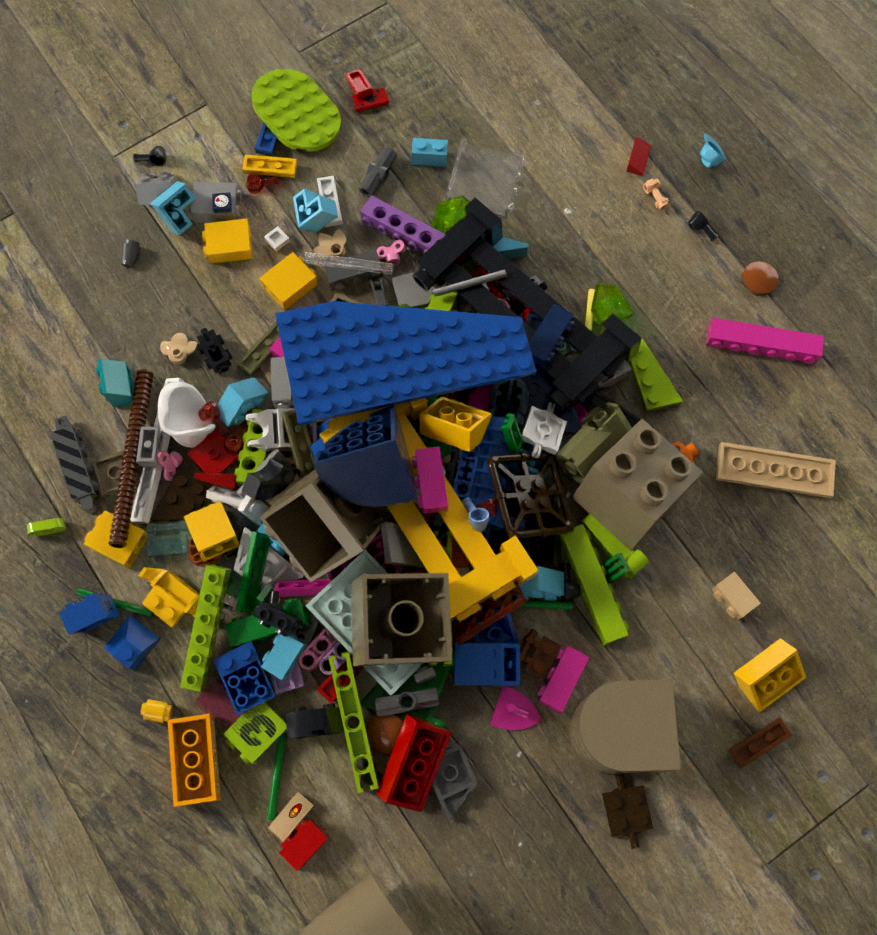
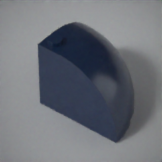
[313,405,416,507]

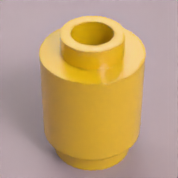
[140,699,173,723]

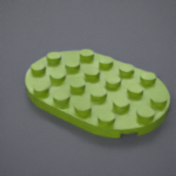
[251,69,341,152]

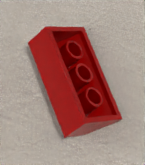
[376,714,452,812]

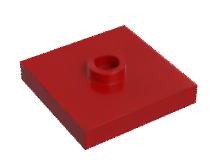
[187,429,239,473]

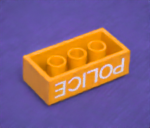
[168,714,221,807]

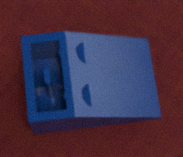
[213,641,276,716]
[453,643,520,687]

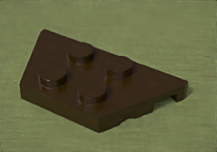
[151,455,212,522]

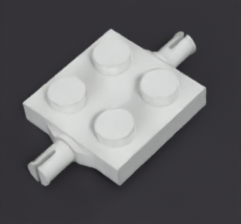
[521,402,567,458]

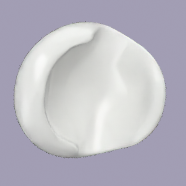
[158,381,216,448]

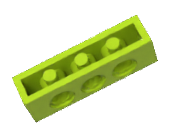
[234,409,270,486]

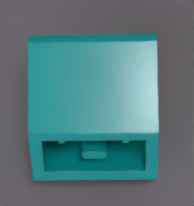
[96,358,134,407]

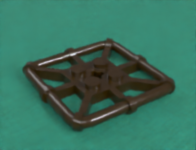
[487,451,575,539]

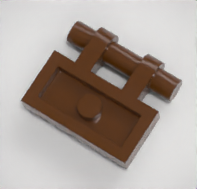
[520,629,561,682]

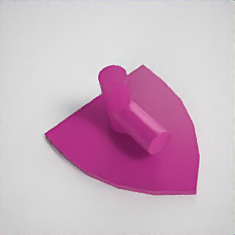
[490,687,541,730]

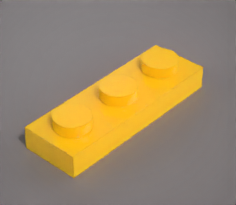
[242,154,297,178]

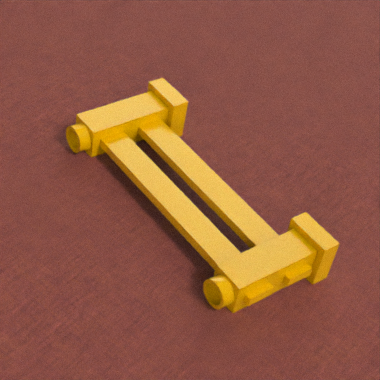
[319,398,539,623]

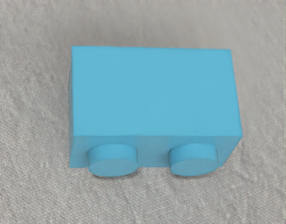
[412,138,448,167]
[261,634,308,680]

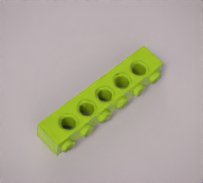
[180,565,231,692]

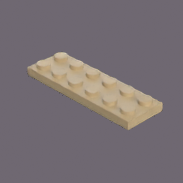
[716,442,836,498]

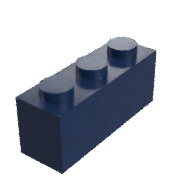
[529,304,575,368]

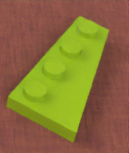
[629,339,683,412]

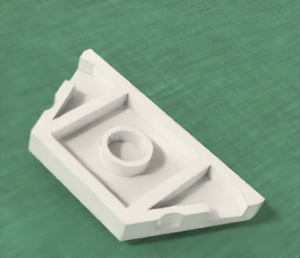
[234,527,304,591]

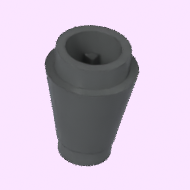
[122,239,141,268]

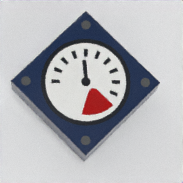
[212,192,232,213]

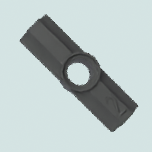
[358,146,397,198]
[375,688,439,717]

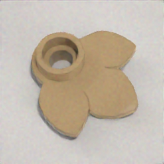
[313,229,347,260]
[160,333,197,365]

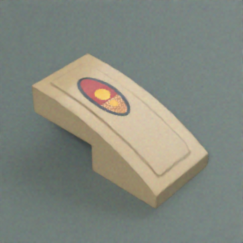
[268,792,314,842]

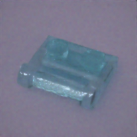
[147,520,189,558]

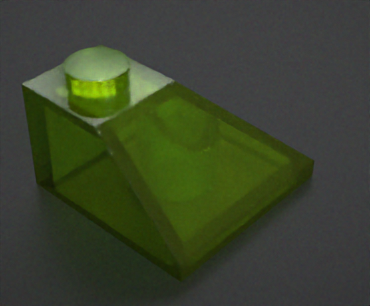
[591,282,634,326]

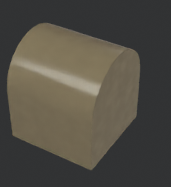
[570,679,681,774]
[300,871,422,935]

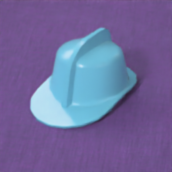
[700,133,728,168]

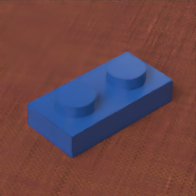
[255,123,278,156]

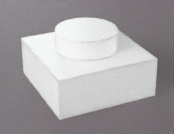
[264,226,290,252]

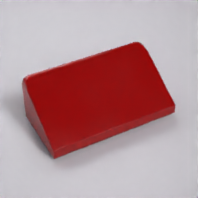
[626,136,651,176]

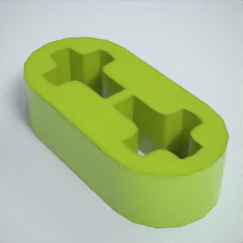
[27,518,66,536]

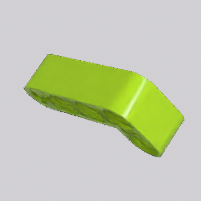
[580,514,649,580]

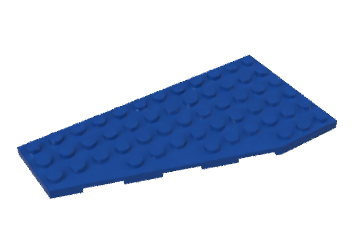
[275,301,536,426]

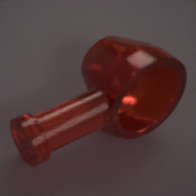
[246,174,279,194]
[198,401,230,436]
[223,422,249,455]
[475,498,509,518]

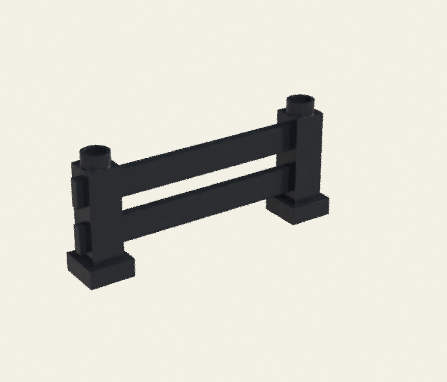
[412,197,642,412]

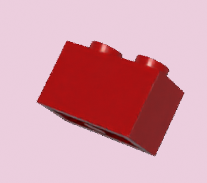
[279,819,330,871]

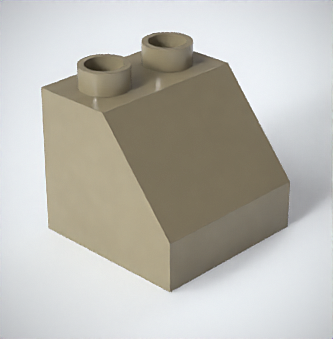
[351,573,452,667]

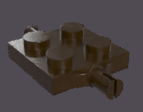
[602,774,654,849]

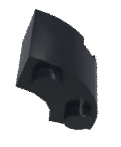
[242,458,298,500]
[286,703,344,739]

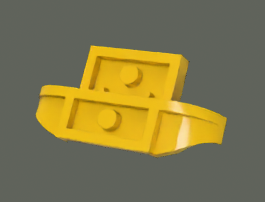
[138,567,200,627]

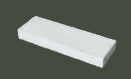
[317,176,343,227]

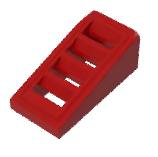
[194,473,235,490]

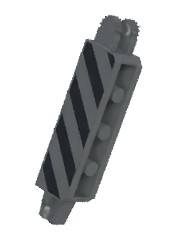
[50,415,100,514]

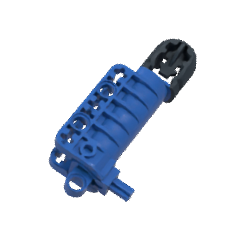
[453,378,529,542]

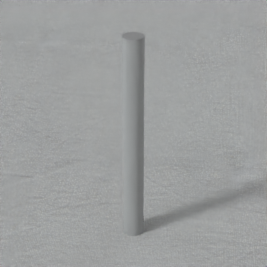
[433,270,507,297]

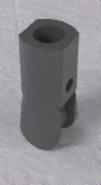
[370,278,389,306]

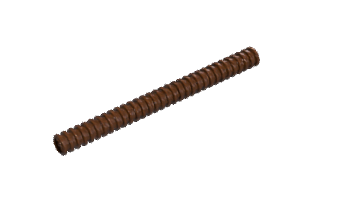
[108,369,154,548]

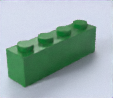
[225,598,312,649]

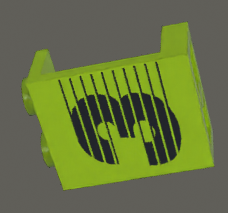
[224,702,287,765]

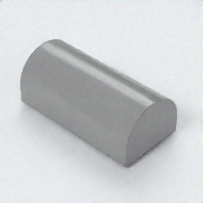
[136,427,162,468]

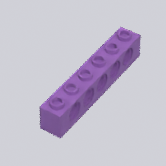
[360,195,445,254]

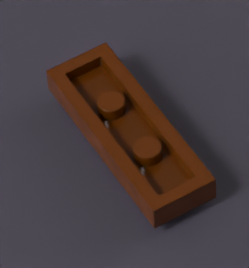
[728,717,792,768]

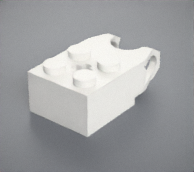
[246,408,317,451]

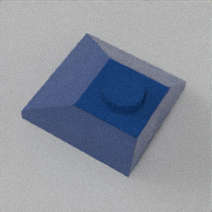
[467,605,518,644]
[104,615,161,671]

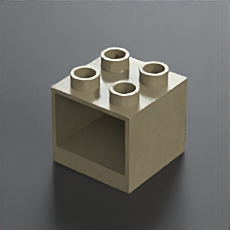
[572,419,703,551]
[259,470,391,583]

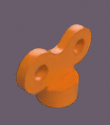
[672,442,700,464]

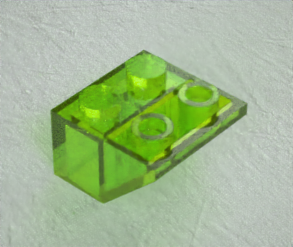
[431,195,470,234]

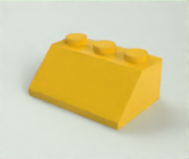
[419,397,492,452]
[734,638,807,712]

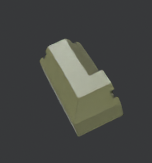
[555,402,632,483]

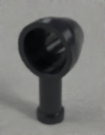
[133,146,167,166]
[688,211,719,242]
[561,563,580,600]

